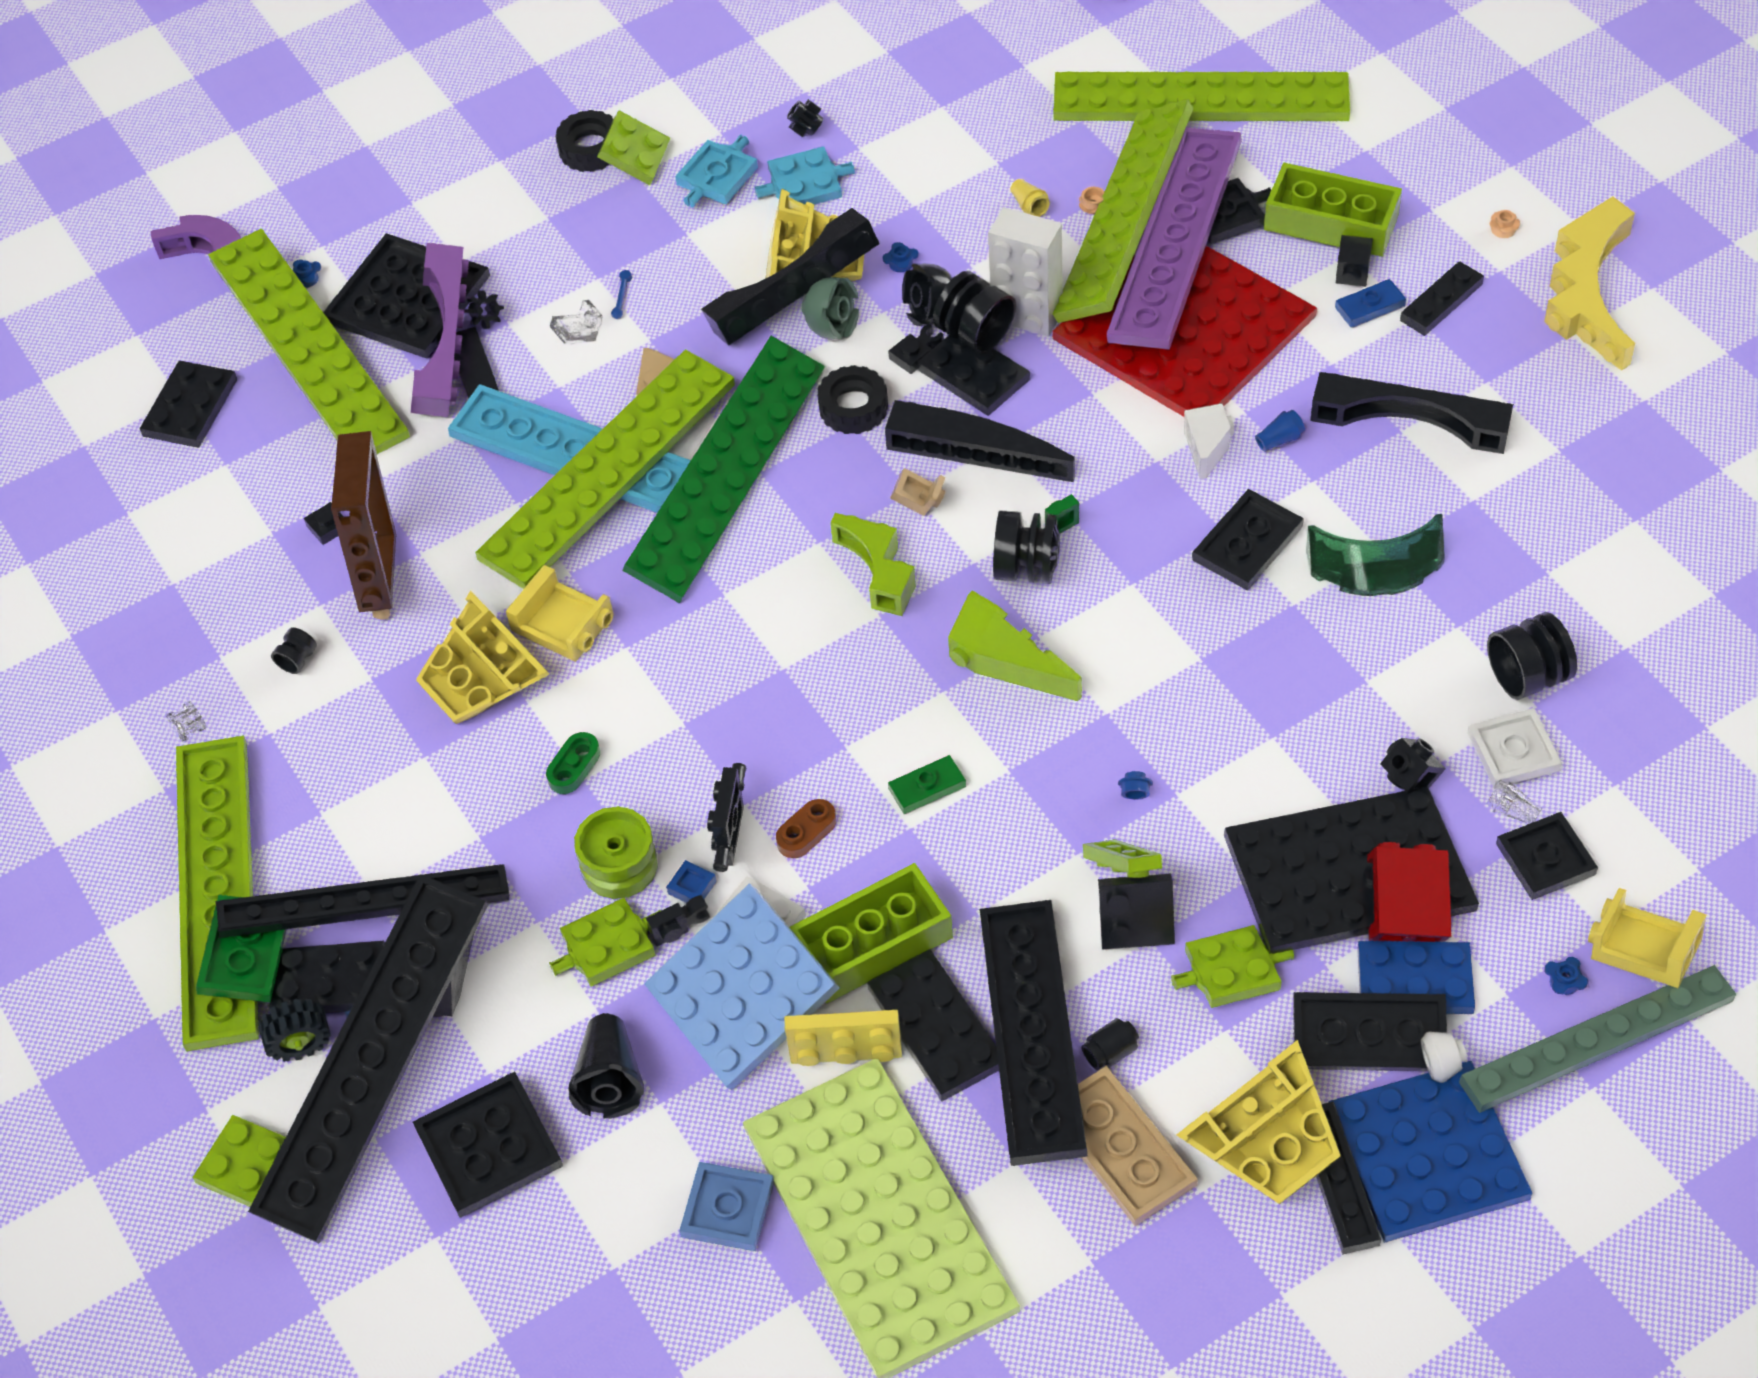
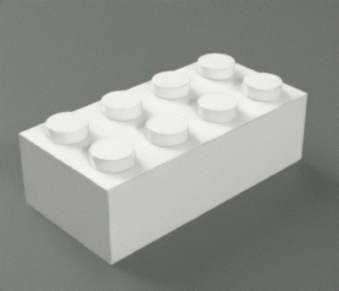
[988,207,1063,337]

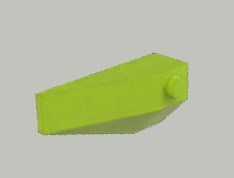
[948,590,1082,702]

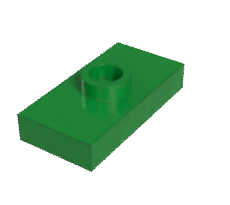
[888,755,966,815]

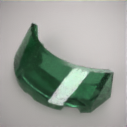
[1305,514,1445,596]

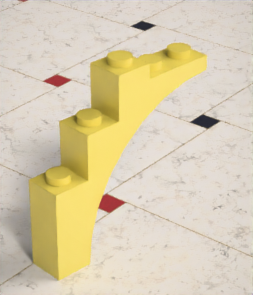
[1544,196,1635,371]

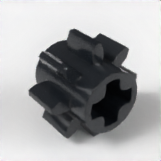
[787,99,823,137]
[464,290,504,329]

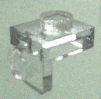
[549,299,603,345]

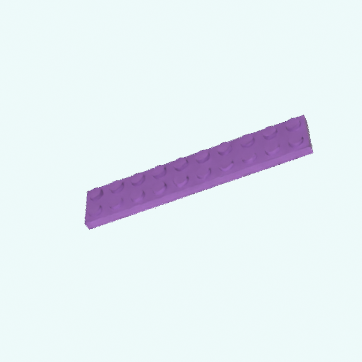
[1107,128,1242,349]

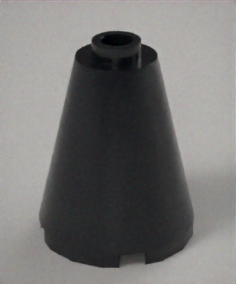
[568,1013,644,1118]

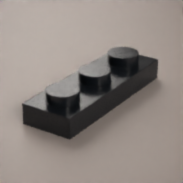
[1400,261,1484,336]

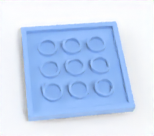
[644,883,840,1090]

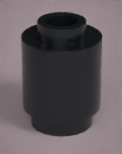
[1081,1018,1139,1071]

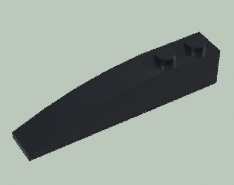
[885,400,1075,483]

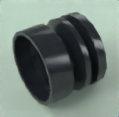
[933,270,1017,355]
[993,510,1060,584]
[1487,611,1578,700]

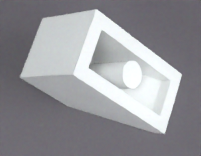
[1184,404,1235,480]

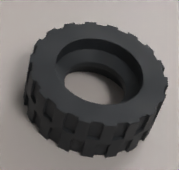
[555,110,613,172]
[817,365,888,434]

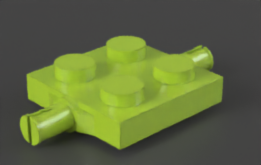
[549,898,661,987]
[1171,925,1294,1008]

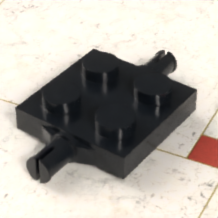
[1208,177,1272,244]
[707,763,747,872]

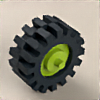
[258,999,331,1062]

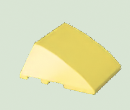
[765,189,864,282]
[416,590,550,724]
[1176,1040,1341,1205]

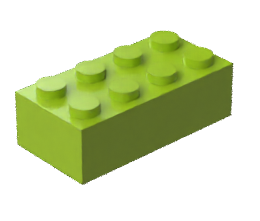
[1264,162,1402,257]
[789,863,953,1004]

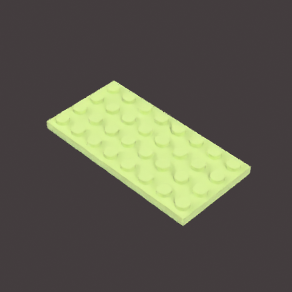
[743,1059,1020,1378]

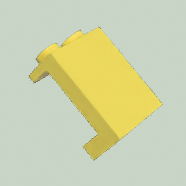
[506,565,614,662]
[1588,888,1707,988]

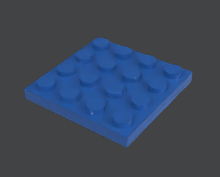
[1328,1060,1533,1243]

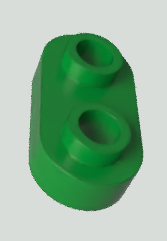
[546,732,600,794]

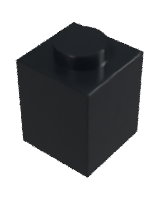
[1335,235,1373,287]

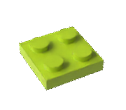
[597,110,671,185]
[192,1114,286,1207]

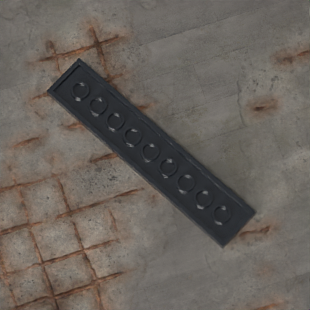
[248,874,488,1244]

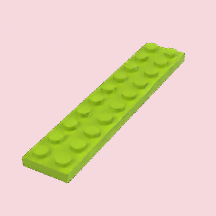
[1053,71,1350,121]
[1053,100,1193,323]
[208,228,410,454]
[475,349,735,589]
[176,735,259,1052]

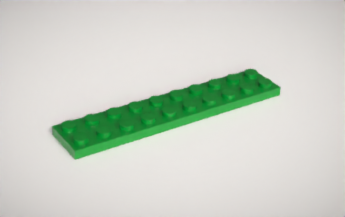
[622,335,825,603]

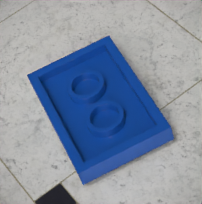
[1357,941,1475,1014]

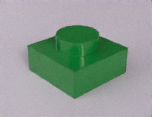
[1045,494,1079,534]

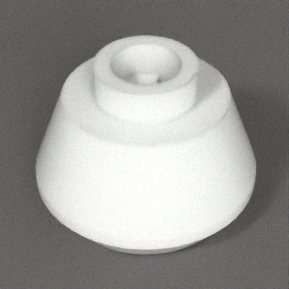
[1421,1032,1467,1083]

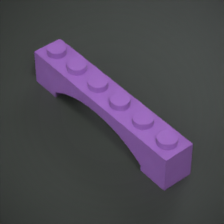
[410,242,469,417]

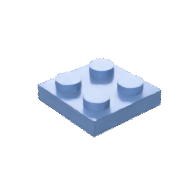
[679,1162,774,1252]

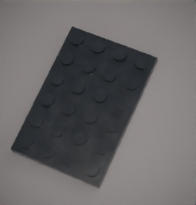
[1223,786,1479,954]

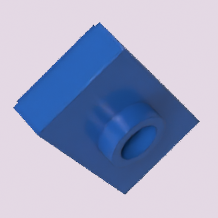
[1335,279,1406,328]

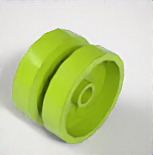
[574,806,658,899]

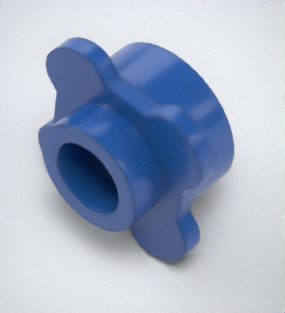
[882,242,919,273]
[292,259,322,288]
[1544,957,1588,995]

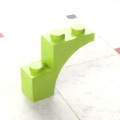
[830,513,916,616]

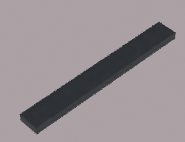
[216,864,509,938]

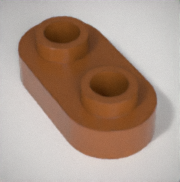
[776,799,837,858]

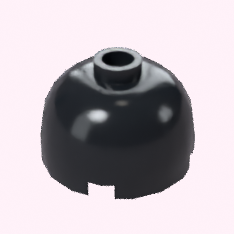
[902,263,953,326]

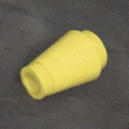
[1010,179,1050,217]

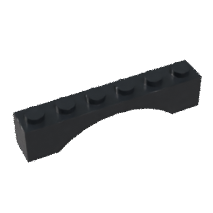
[701,208,880,346]
[1310,372,1514,454]

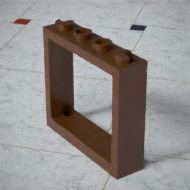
[331,431,397,613]

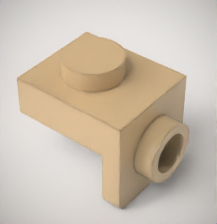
[890,468,946,516]

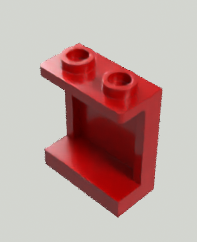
[1367,842,1452,942]

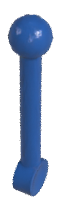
[611,270,632,319]

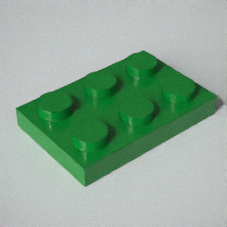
[196,895,287,1002]

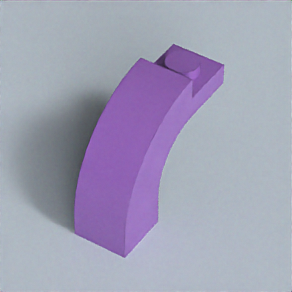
[151,215,241,281]

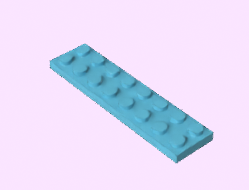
[447,384,691,513]

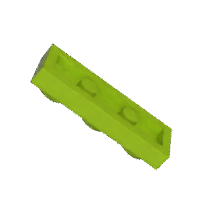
[1082,839,1162,878]

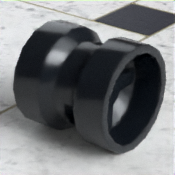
[271,627,317,674]

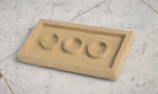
[1078,1066,1198,1226]

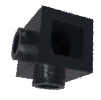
[1380,737,1446,793]

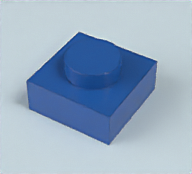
[666,860,717,903]

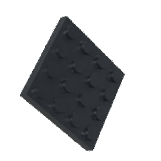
[323,233,490,359]

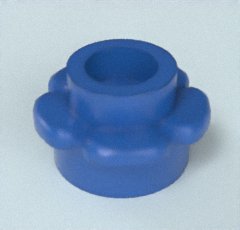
[1118,771,1153,800]

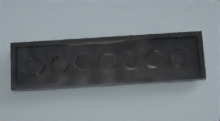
[979,900,1088,1166]

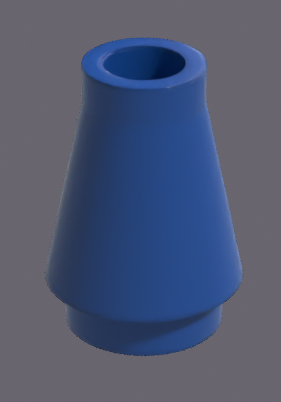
[1255,409,1305,452]

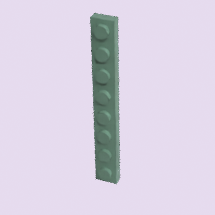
[1459,965,1736,1113]

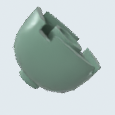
[802,277,859,340]

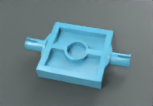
[675,134,758,208]
[754,146,855,205]

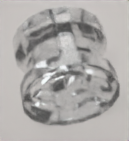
[165,700,207,743]

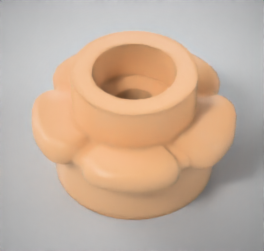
[1079,186,1104,215]
[1489,210,1520,238]

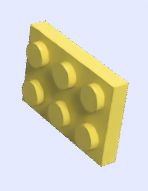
[785,1010,902,1066]

